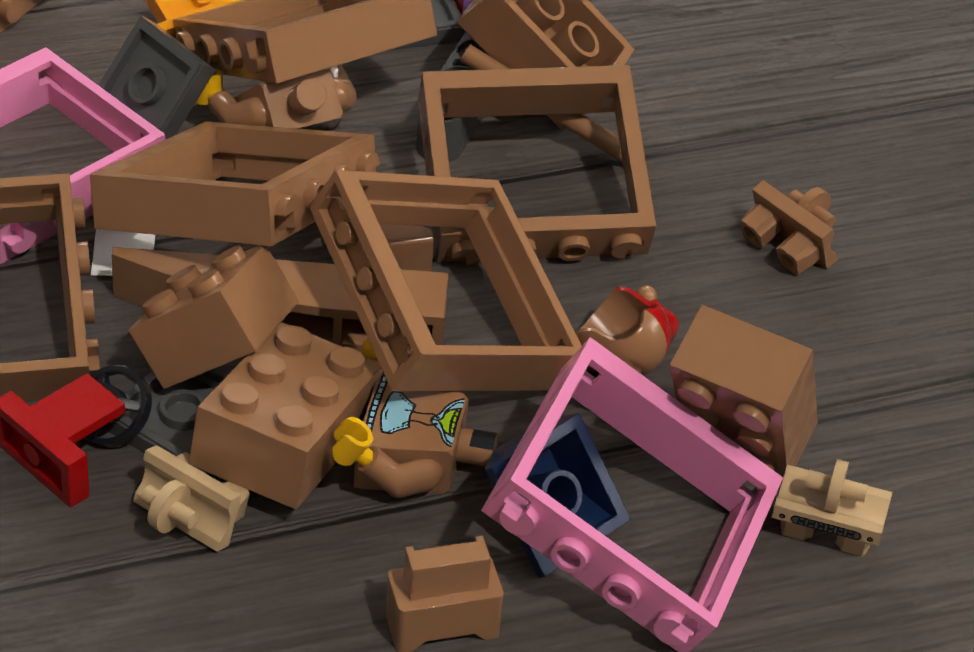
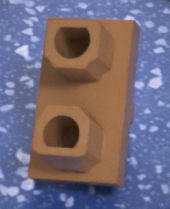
[740,180,838,276]

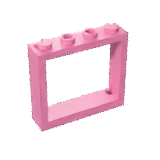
[0,47,165,264]
[481,337,783,652]

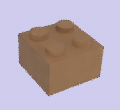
[128,245,299,389]

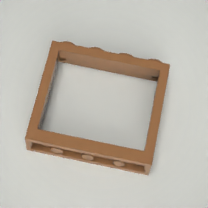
[172,0,437,84]
[418,65,657,265]
[90,121,380,246]
[309,170,582,391]
[0,173,100,401]

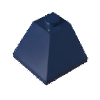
[485,413,631,578]

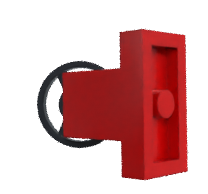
[0,365,152,508]

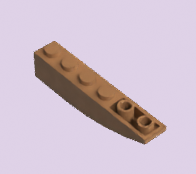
[111,247,449,353]

